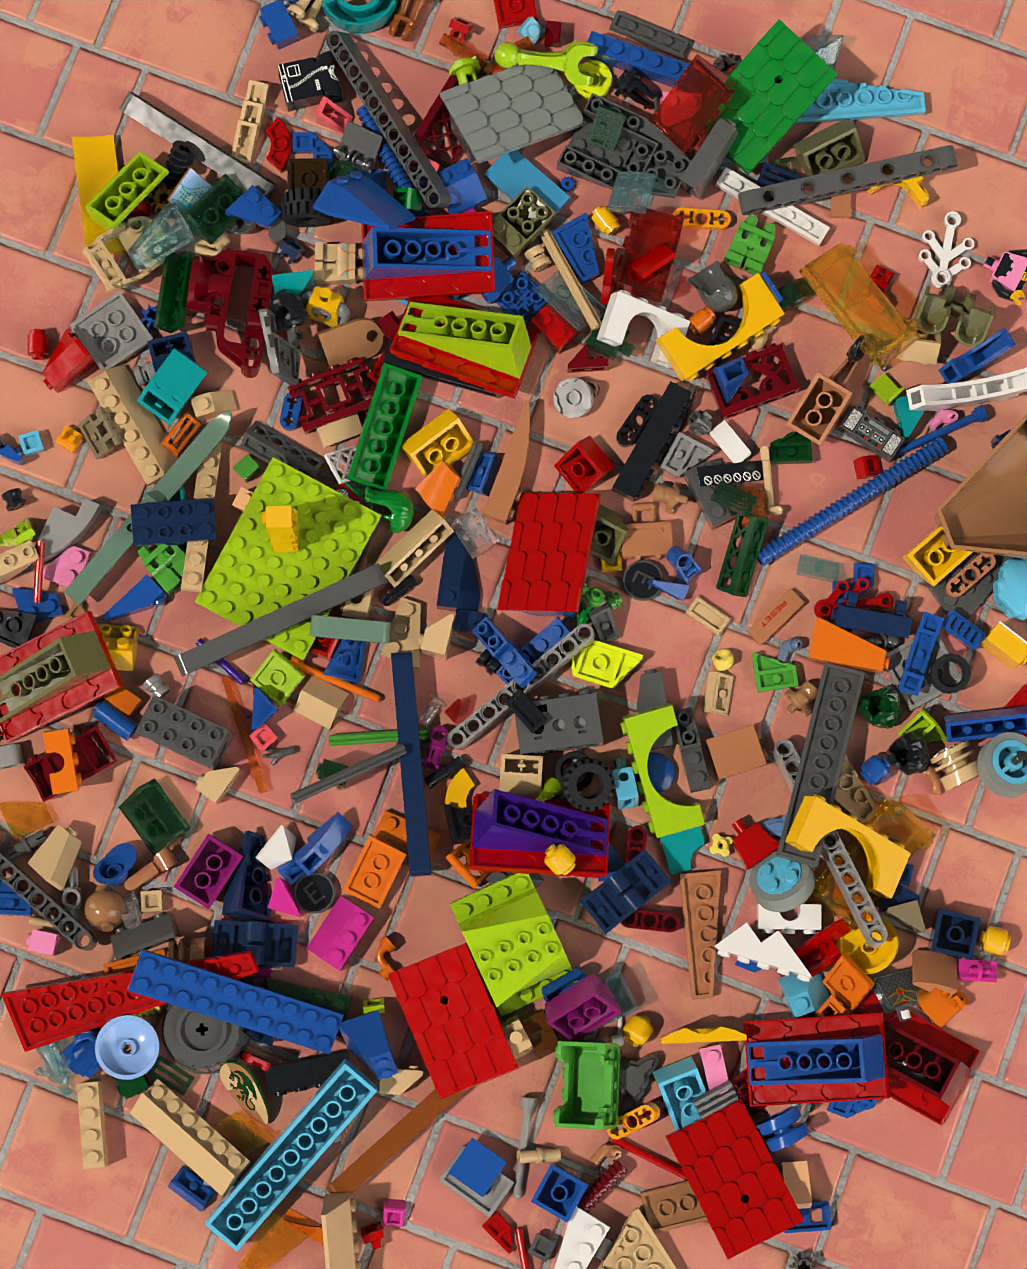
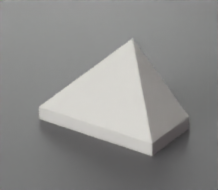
[255,825,297,870]

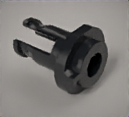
[613,67,657,109]

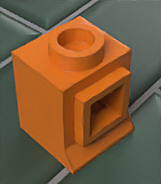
[815,994,851,1017]

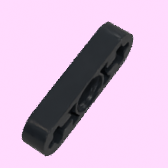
[616,394,657,447]

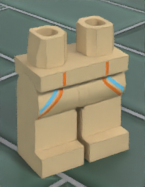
[314,242,363,285]

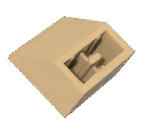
[499,754,543,797]

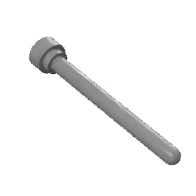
[513,1096,537,1199]

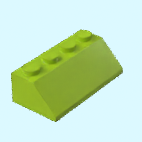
[85,151,169,230]

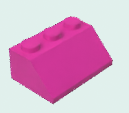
[307,896,375,971]

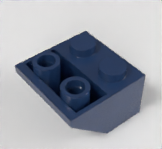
[147,331,196,372]

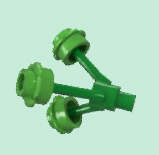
[575,583,623,627]

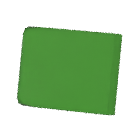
[232,454,261,483]

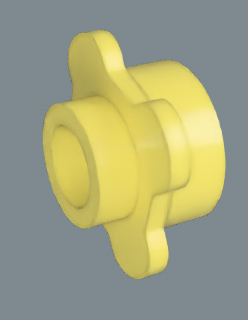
[709,834,732,857]

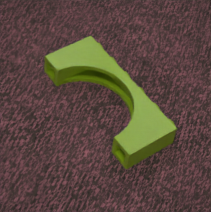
[620,703,705,838]

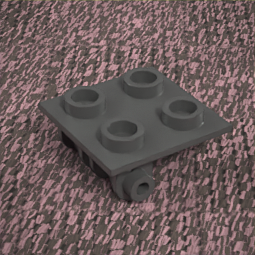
[333,120,383,174]

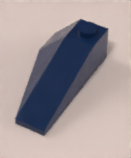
[437,529,480,611]

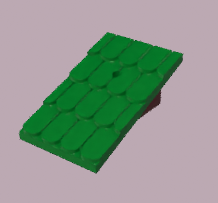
[691,19,838,175]

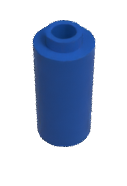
[93,700,139,741]

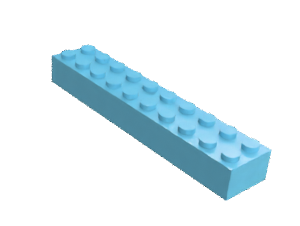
[205,1059,377,1252]

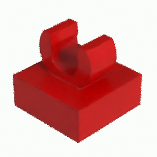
[449,17,474,41]
[866,265,895,292]
[360,1221,384,1250]

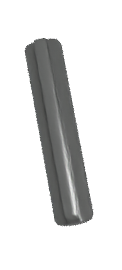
[454,441,484,499]

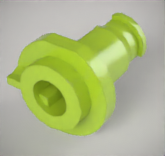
[449,56,481,85]

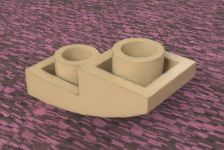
[316,414,363,448]

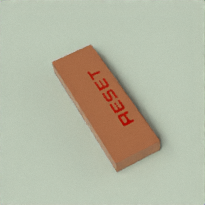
[746,588,805,646]

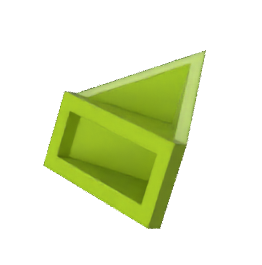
[897,709,947,744]

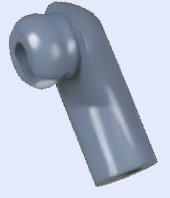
[776,637,803,663]

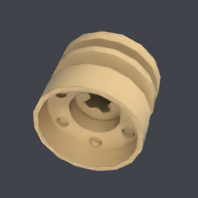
[930,740,979,791]

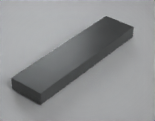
[609,10,691,60]

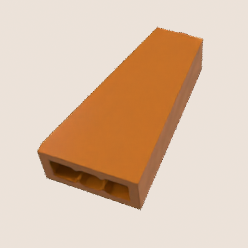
[809,618,890,674]

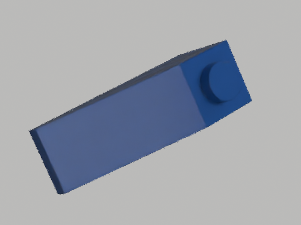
[102,574,166,622]

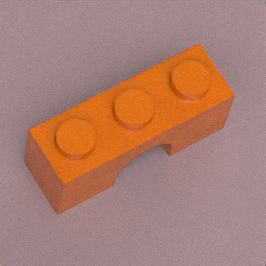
[43,727,82,795]

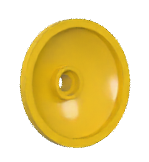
[836,914,899,975]

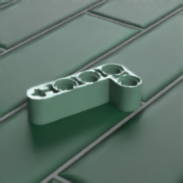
[310,615,391,644]

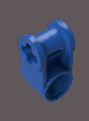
[666,546,702,585]

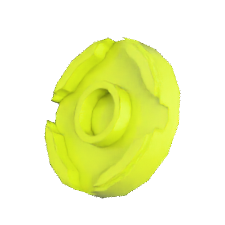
[573,60,613,100]

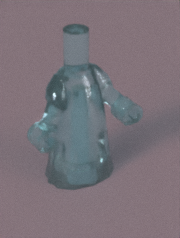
[34,1041,71,1096]

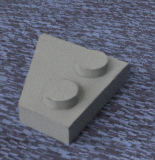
[660,432,714,478]

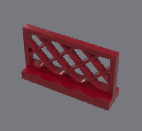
[414,75,462,168]

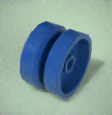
[756,1105,810,1153]

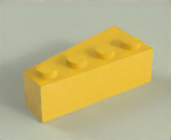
[262,506,299,553]

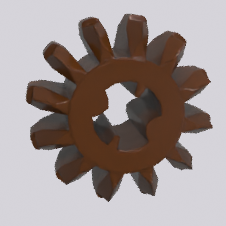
[148,184,180,219]

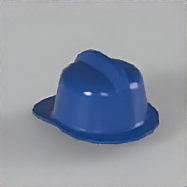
[93,843,137,886]

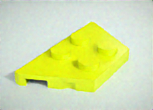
[569,636,643,689]

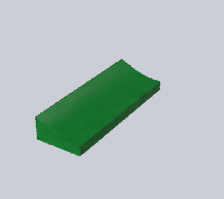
[346,363,423,491]

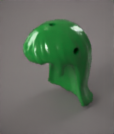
[364,487,414,533]

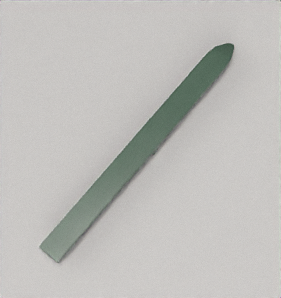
[64,411,232,606]

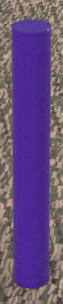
[196,638,246,685]

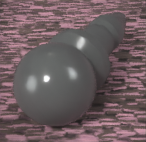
[862,634,900,650]

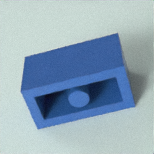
[259,0,300,50]

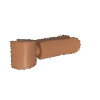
[124,847,179,890]

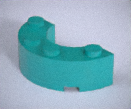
[321,0,399,34]

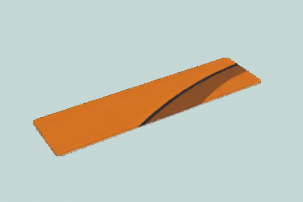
[281,1208,324,1246]

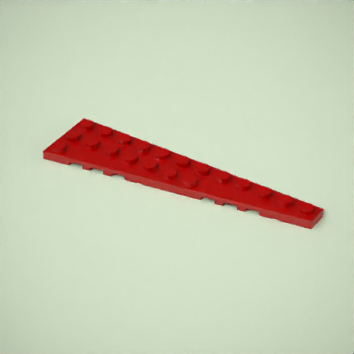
[2,951,259,1052]

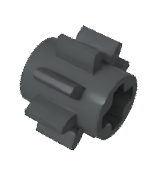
[687,410,712,436]
[789,1252,817,1269]

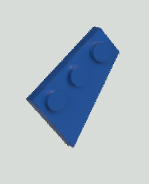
[552,212,599,285]
[323,639,366,683]

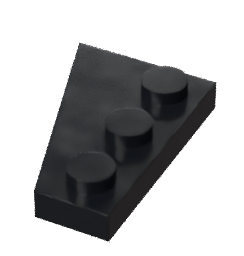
[444,804,472,845]

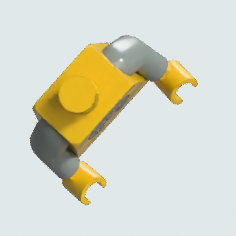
[296,286,351,328]

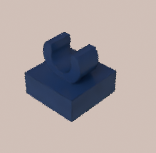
[279,238,306,264]

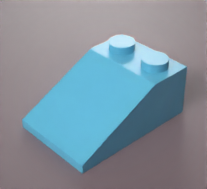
[653,1056,709,1131]

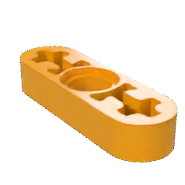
[672,207,731,231]
[607,1102,660,1140]

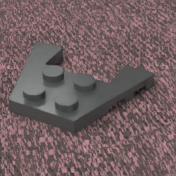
[259,308,303,386]

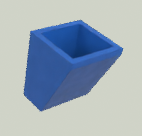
[338,1010,398,1080]

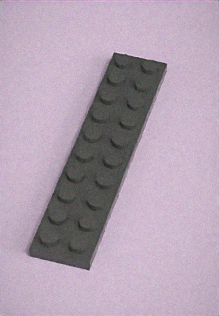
[776,662,865,868]

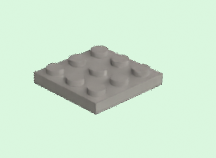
[69,291,154,372]
[886,635,962,712]

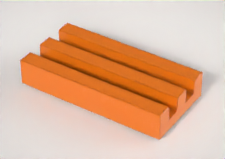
[160,412,202,456]

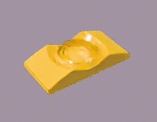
[660,1026,747,1044]

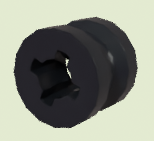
[1,488,27,511]

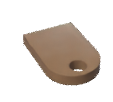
[318,318,383,367]

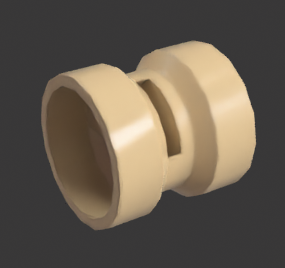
[524,244,551,272]

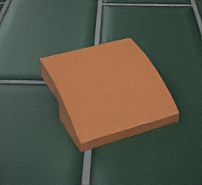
[912,950,958,995]

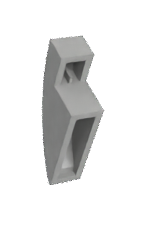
[31,498,103,567]

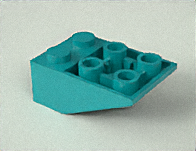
[137,348,208,425]

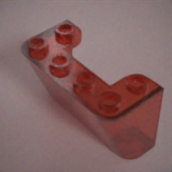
[649,54,736,154]

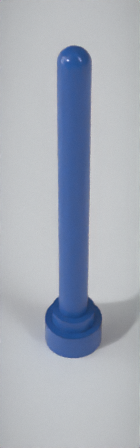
[896,405,989,455]

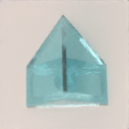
[804,35,843,70]

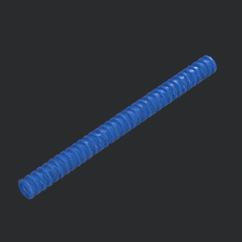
[356,105,467,299]
[757,436,949,566]

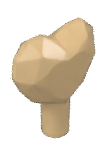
[747,325,777,350]

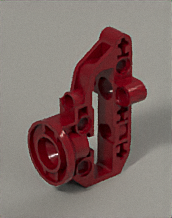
[186,249,273,378]

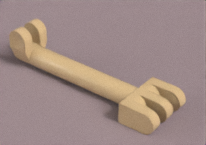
[760,446,784,516]

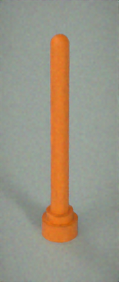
[290,655,381,702]

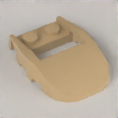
[82,216,170,292]

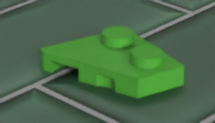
[751,653,799,693]

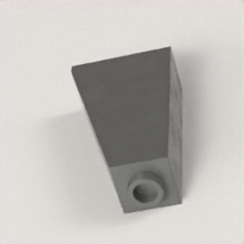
[680,118,738,200]
[636,669,673,750]

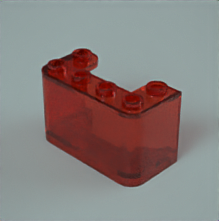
[611,205,684,303]

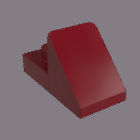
[567,344,609,373]

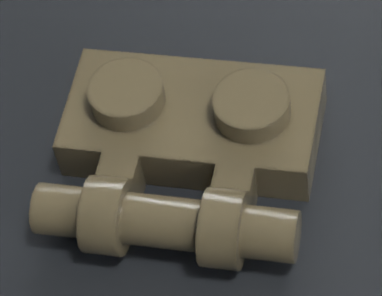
[78,407,122,460]

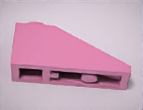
[698,1044,729,1096]

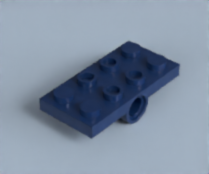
[131,498,217,546]
[580,849,671,934]
[212,920,298,967]

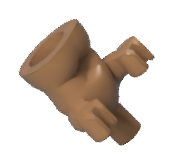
[653,482,689,514]
[784,681,818,716]

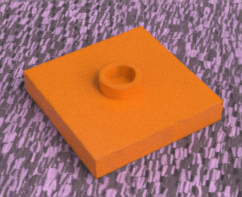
[822,953,875,1012]

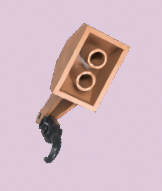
[786,335,867,446]

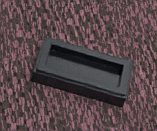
[505,689,548,734]

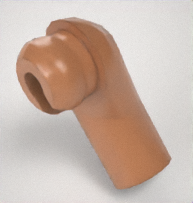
[922,766,942,795]
[590,1144,622,1165]

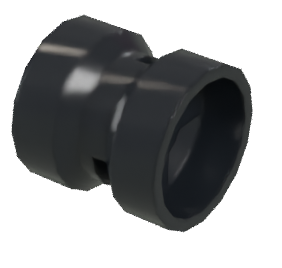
[475,649,502,676]

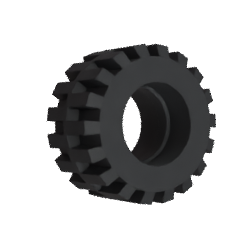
[282,187,333,227]
[560,758,616,811]

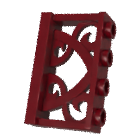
[705,343,800,421]

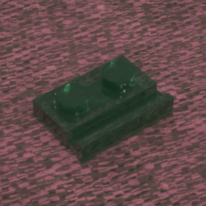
[586,104,627,153]

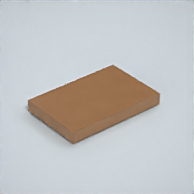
[640,1181,708,1234]

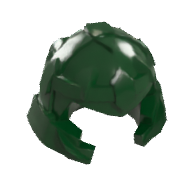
[858,686,902,729]

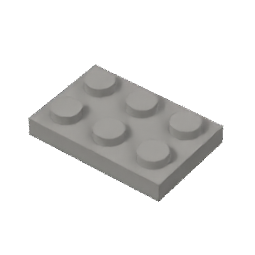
[439,1145,514,1218]

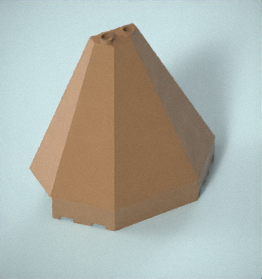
[934,414,1027,559]

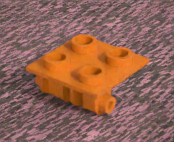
[914,988,970,1028]

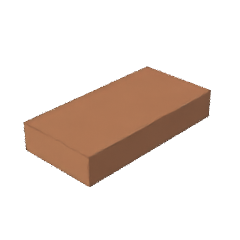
[830,177,851,218]

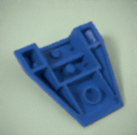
[313,171,415,230]

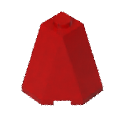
[42,328,96,393]

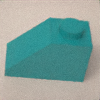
[892,396,924,441]

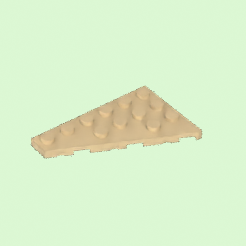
[599,1207,677,1269]

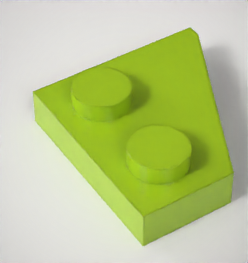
[0,518,36,547]

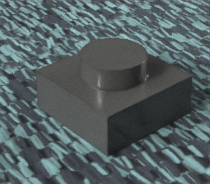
[527,1232,556,1262]

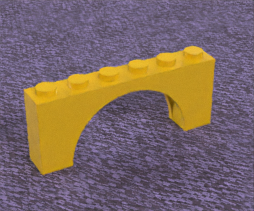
[655,273,785,381]
[785,794,911,899]

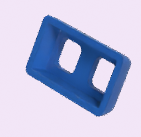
[542,968,586,1003]
[784,1201,831,1233]

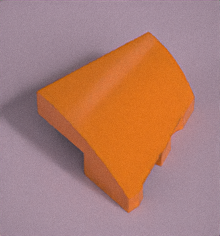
[415,461,461,518]

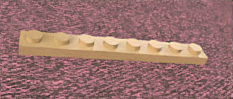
[181,439,223,593]

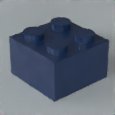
[927,909,981,960]

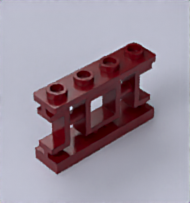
[287,357,375,435]

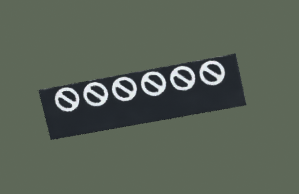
[696,461,764,487]

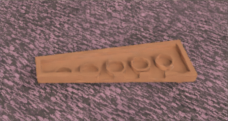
[679,870,721,1000]

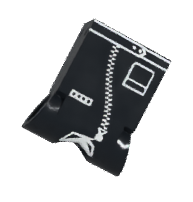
[277,51,345,112]

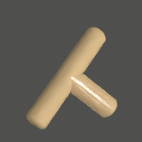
[29,908,71,933]

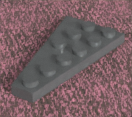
[924,552,1018,632]

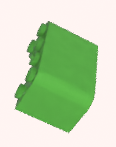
[553,1041,620,1130]

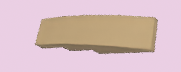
[231,80,270,164]

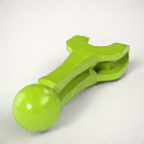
[495,40,598,85]

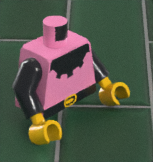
[983,249,1027,306]

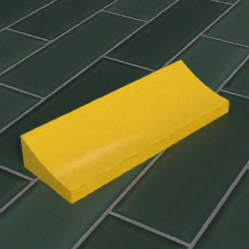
[72,135,127,255]

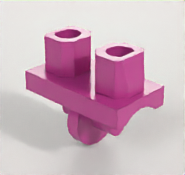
[958,959,997,982]

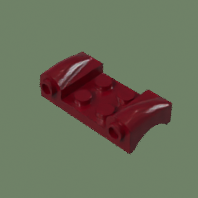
[23,723,118,802]

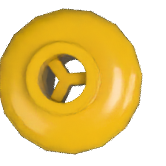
[544,844,576,875]
[979,926,1011,955]
[622,1014,653,1047]

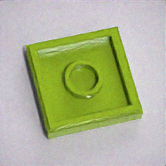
[250,648,306,707]

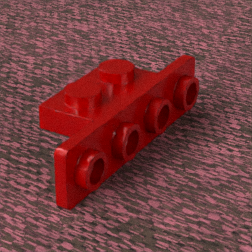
[776,918,850,977]

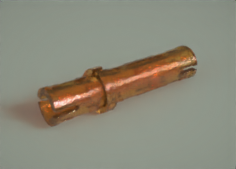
[439,33,496,75]

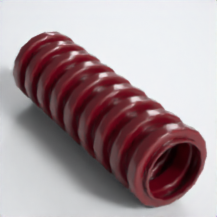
[578,1159,628,1213]

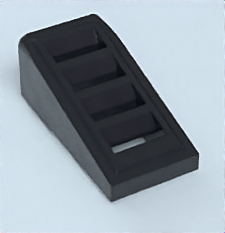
[708,315,740,361]

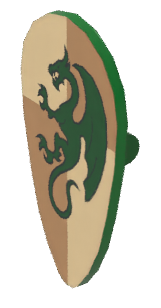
[220,1061,270,1125]

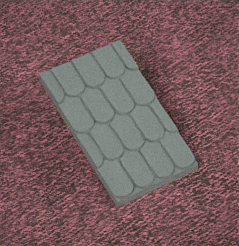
[439,65,586,164]

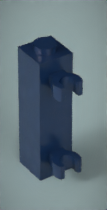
[831,591,913,638]

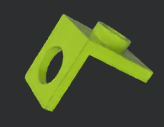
[869,373,905,407]

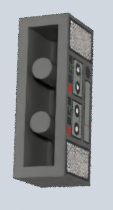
[838,405,905,462]

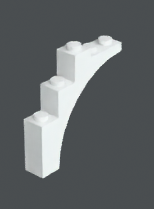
[906,368,1027,411]

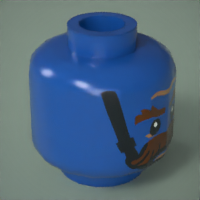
[860,755,891,786]

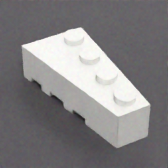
[554,1206,610,1269]

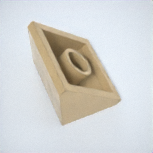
[293,676,349,730]

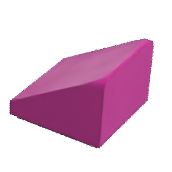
[383,1199,406,1227]

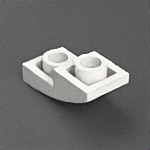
[709,420,752,463]

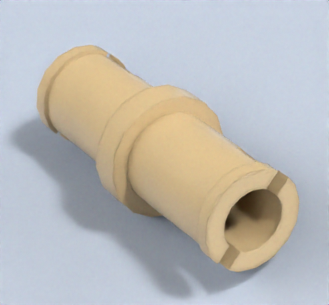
[517,1148,561,1165]

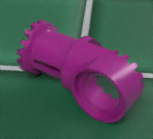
[422,726,449,770]

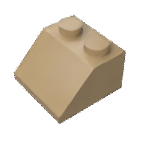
[896,318,941,365]
[418,614,455,660]

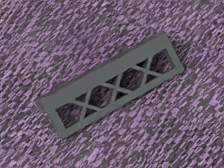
[240,420,326,479]

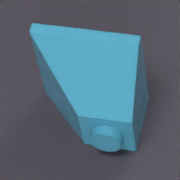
[778,972,830,1018]

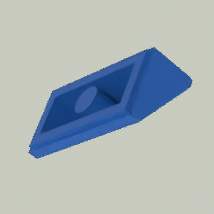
[466,452,502,497]
[168,1166,216,1211]

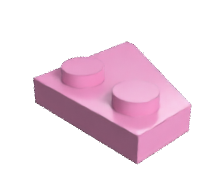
[43,545,91,587]

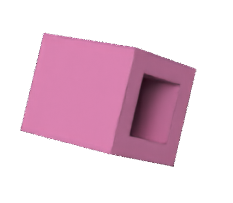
[26,930,61,955]

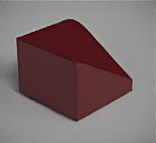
[544,20,562,48]

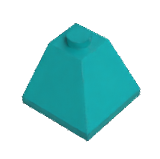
[272,270,316,296]

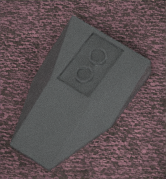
[557,93,691,198]

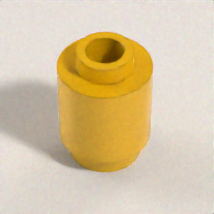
[591,205,620,236]

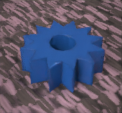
[560,176,575,192]

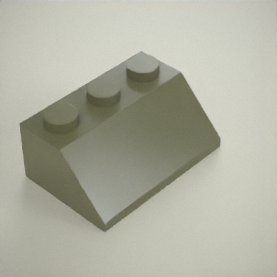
[793,118,866,177]

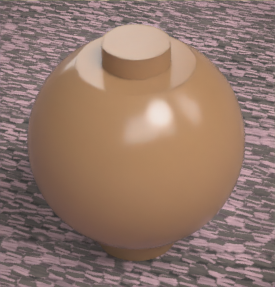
[84,885,127,932]

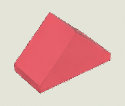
[315,97,353,134]

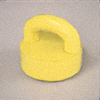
[712,649,734,671]

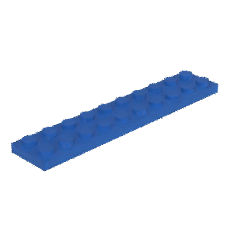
[128,949,344,1055]

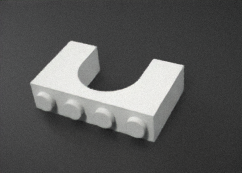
[597,290,690,369]

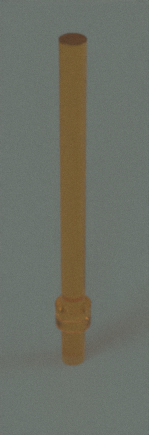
[221,675,267,794]

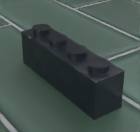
[264,1052,350,1097]

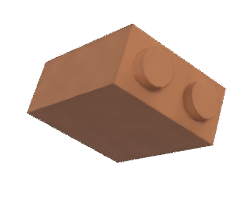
[705,725,768,781]

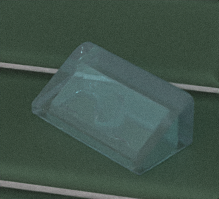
[796,554,840,583]

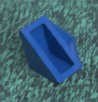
[712,356,749,406]
[252,688,278,730]

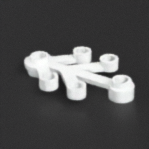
[918,211,974,289]

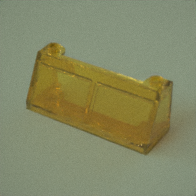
[799,242,920,368]
[811,798,936,931]

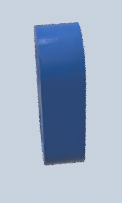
[280,393,303,431]

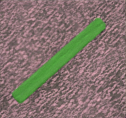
[329,728,431,746]

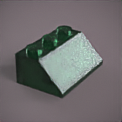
[178,173,243,245]
[119,778,190,856]

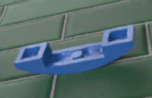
[898,611,944,696]

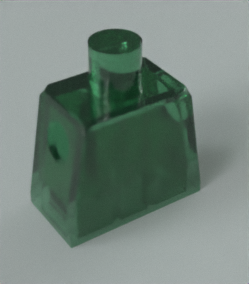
[584,311,636,359]

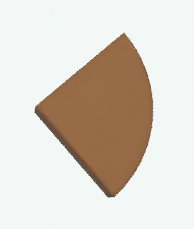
[64,602,85,620]

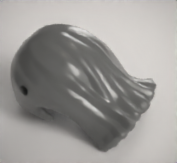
[687,261,738,312]

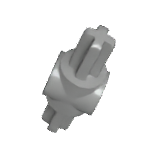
[62,867,83,929]

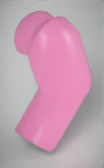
[928,410,959,430]

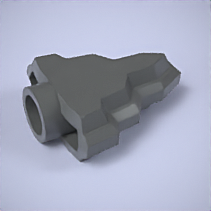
[619,1054,660,1101]

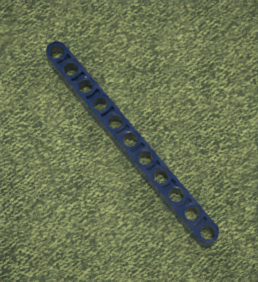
[391,651,431,877]

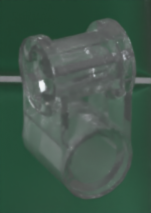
[118,890,142,930]

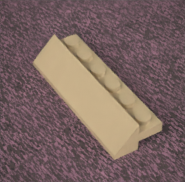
[87,364,179,486]
[130,1079,251,1197]

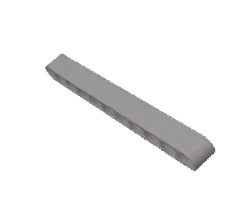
[773,739,888,948]

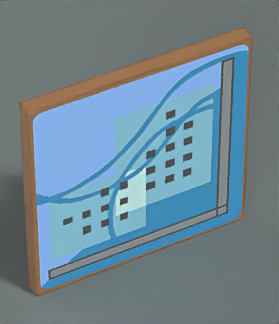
[167,167,218,224]

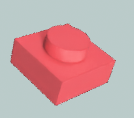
[248,723,278,752]

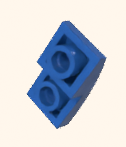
[0,441,25,465]

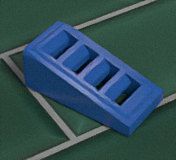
[941,609,986,650]

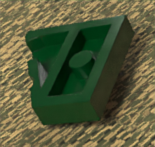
[770,431,812,465]

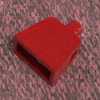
[732,818,779,870]

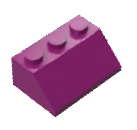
[174,833,243,909]
[545,974,622,1041]

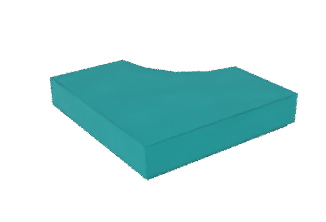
[660,826,705,875]

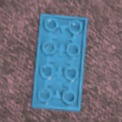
[484,150,570,214]

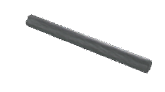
[290,744,407,804]

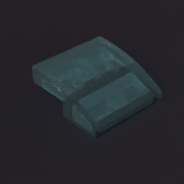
[607,171,656,214]

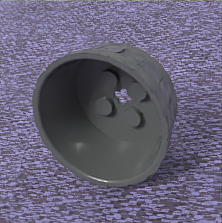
[162,1004,251,1074]

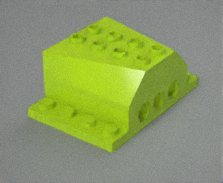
[449,873,577,1017]

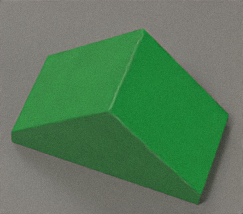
[393,188,423,211]

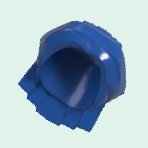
[62,1028,101,1079]

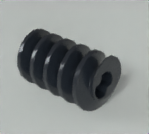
[162,140,196,187]

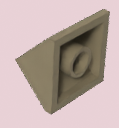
[881,900,925,933]

